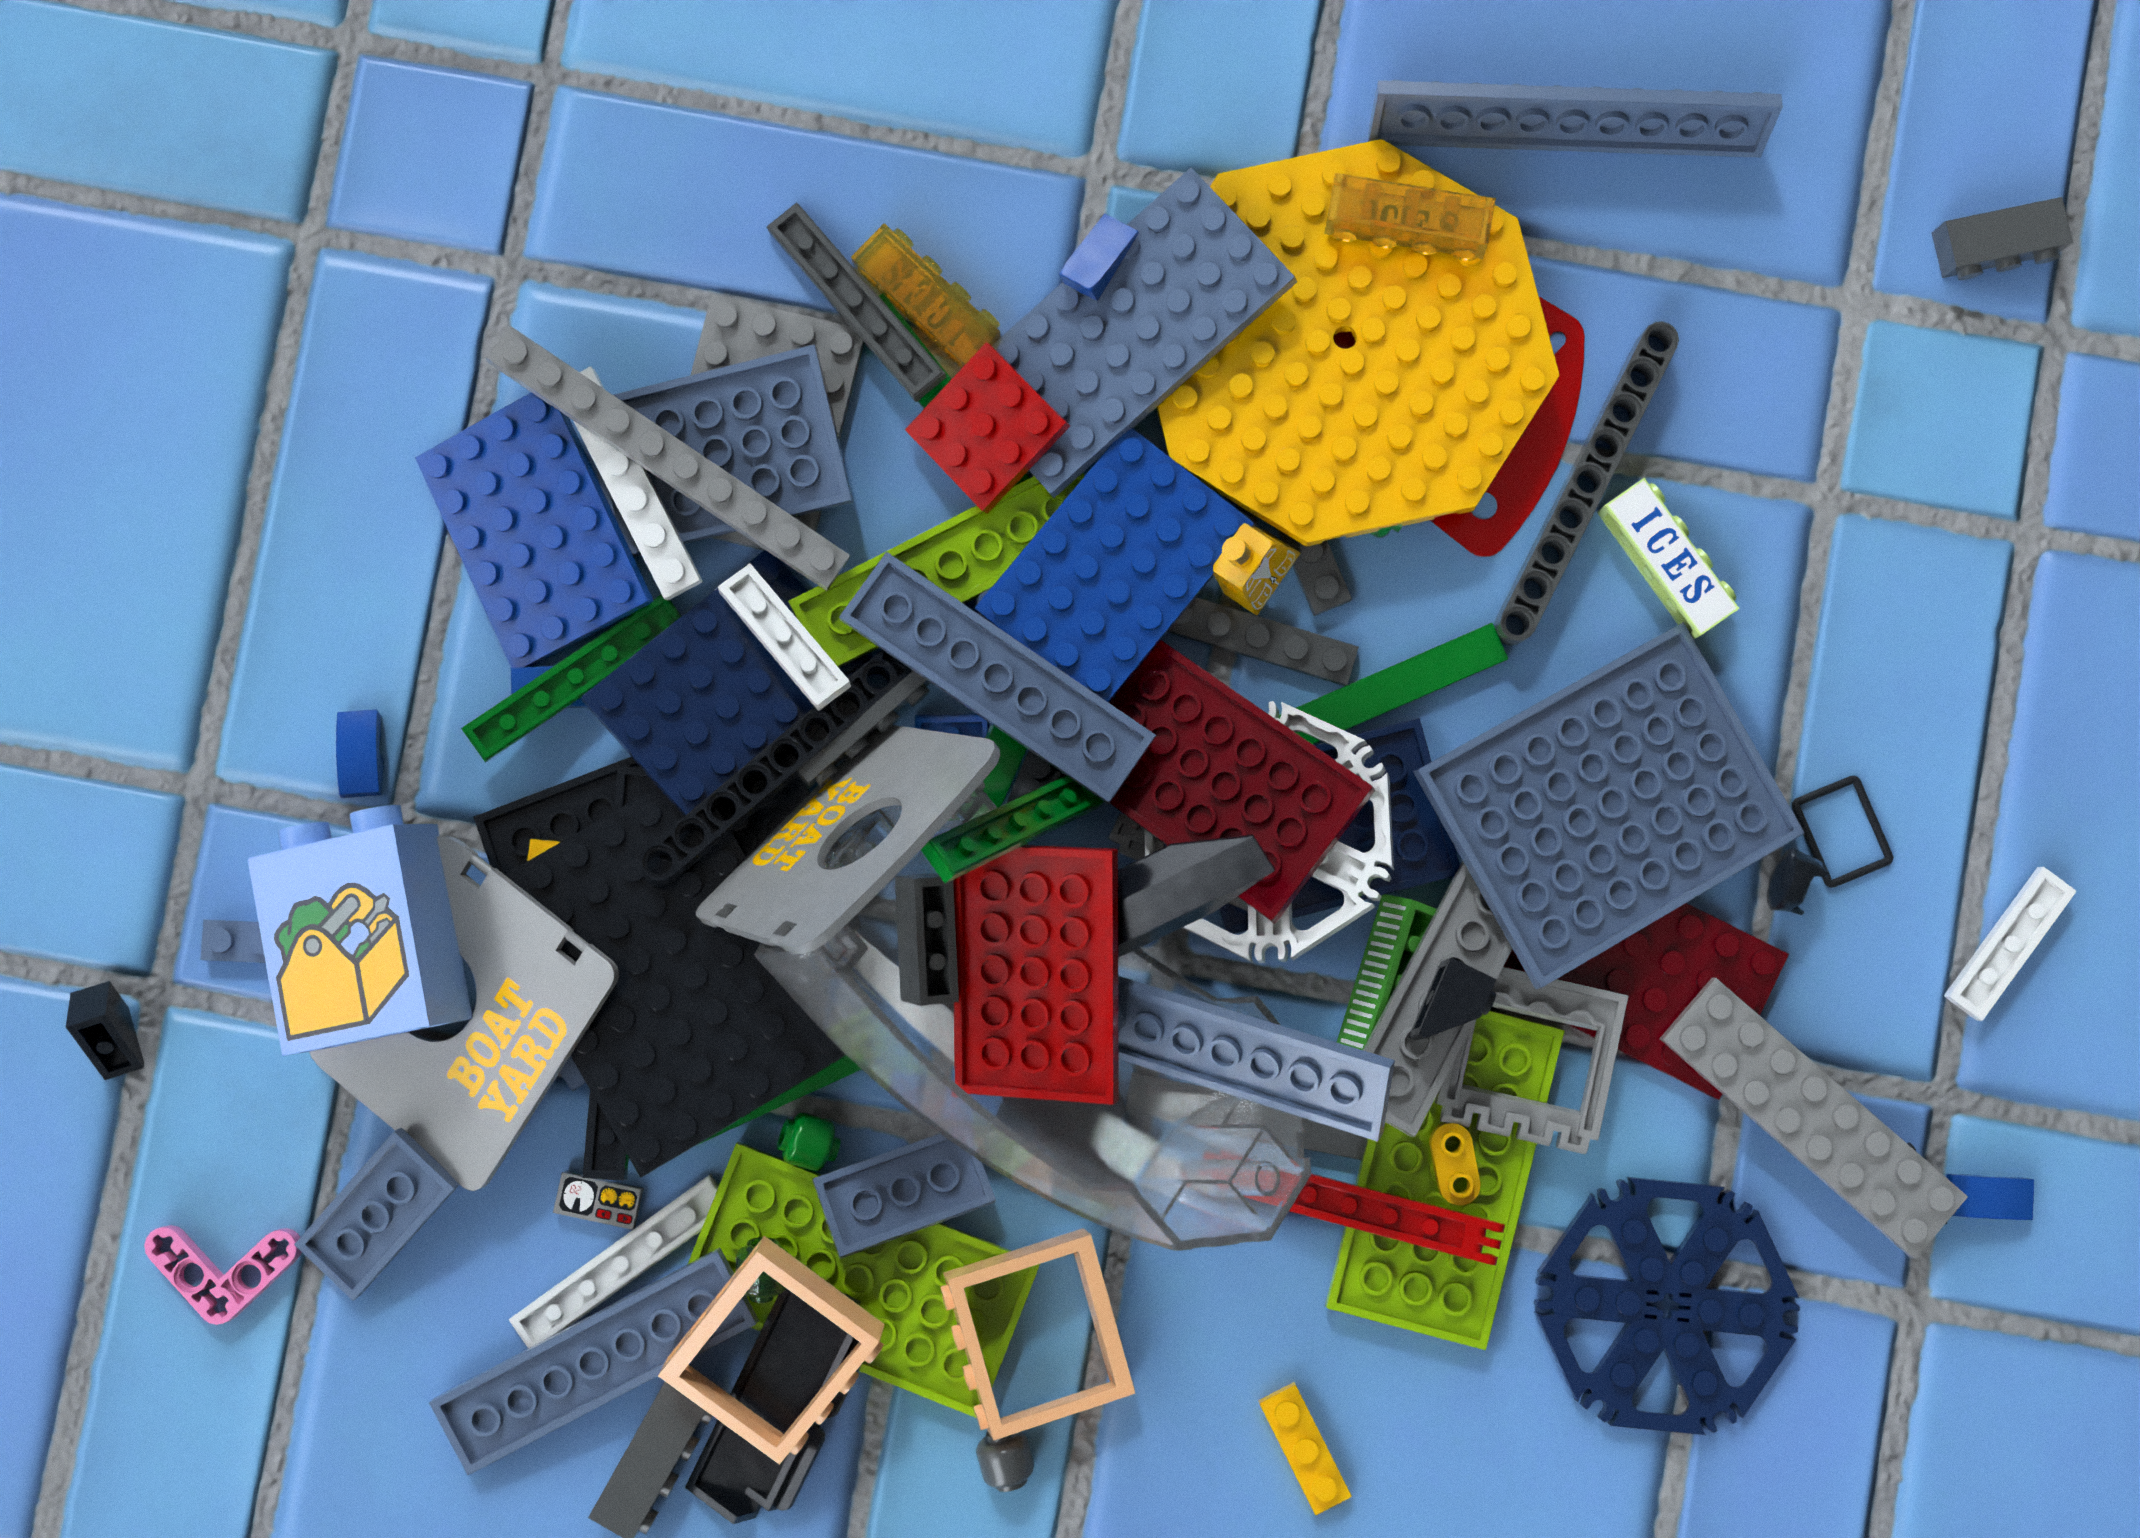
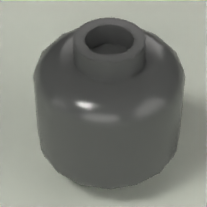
[976,1431,1034,1492]

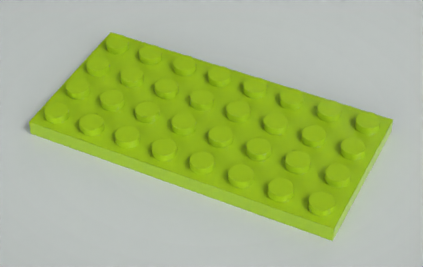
[1325,1011,1564,1350]
[688,1141,1040,1418]

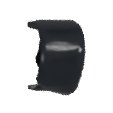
[1766,848,1829,915]

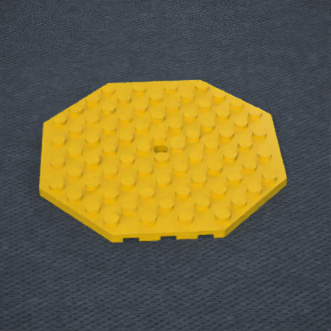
[1157,139,1559,547]

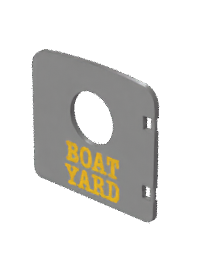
[696,725,1000,954]
[310,836,619,1191]

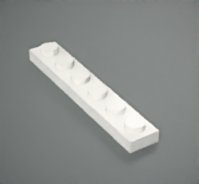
[574,366,703,601]

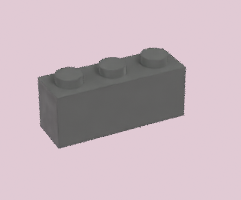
[1931,197,2073,280]
[895,873,959,1006]

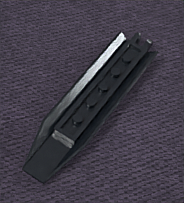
[1118,835,1275,958]

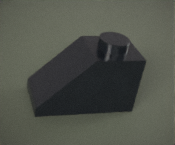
[1409,958,1497,1040]
[66,981,144,1080]

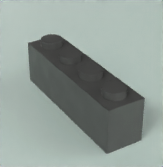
[588,1382,713,1538]

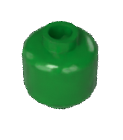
[777,1112,841,1171]

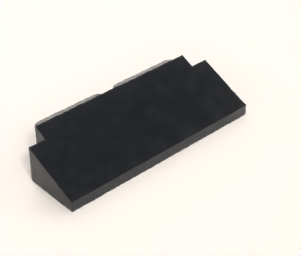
[685,1286,862,1524]

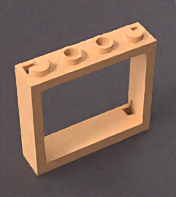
[940,1228,1136,1441]
[658,1236,885,1465]

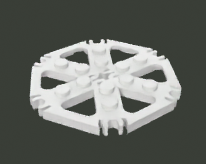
[1144,701,1394,963]

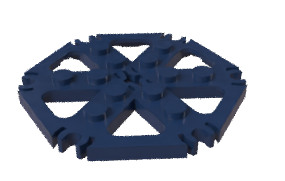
[1534,1177,1800,1435]

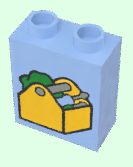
[247,805,473,1056]

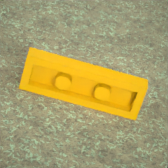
[1258,1382,1352,1516]

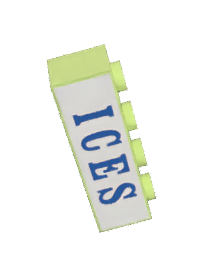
[1597,478,1740,639]

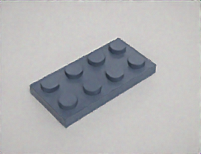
[813,1124,996,1259]
[294,1127,460,1301]

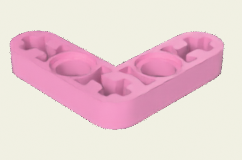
[144,1225,302,1325]

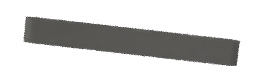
[1494,321,1679,646]

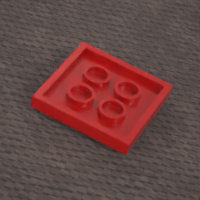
[905,342,1071,514]

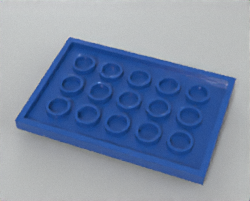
[415,392,654,668]
[974,428,1254,703]

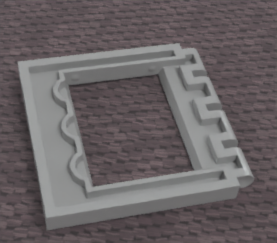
[1435,967,1628,1154]

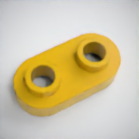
[1429,1123,1481,1205]

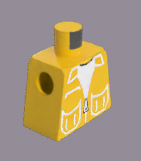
[1213,523,1301,616]

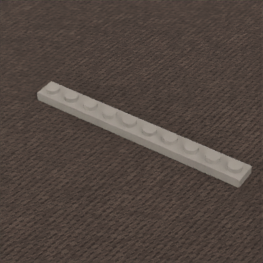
[486,326,850,591]

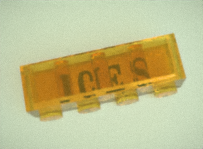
[1324,173,1496,261]
[851,223,1001,369]

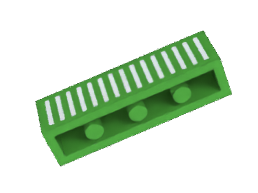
[1337,894,1437,1050]

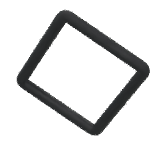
[1792,776,1894,888]

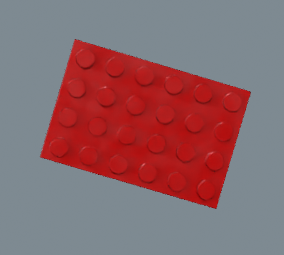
[953,845,1119,1105]

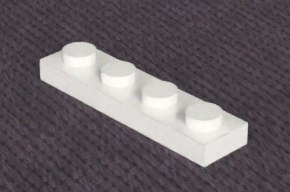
[718,563,851,711]
[1944,867,2077,1021]

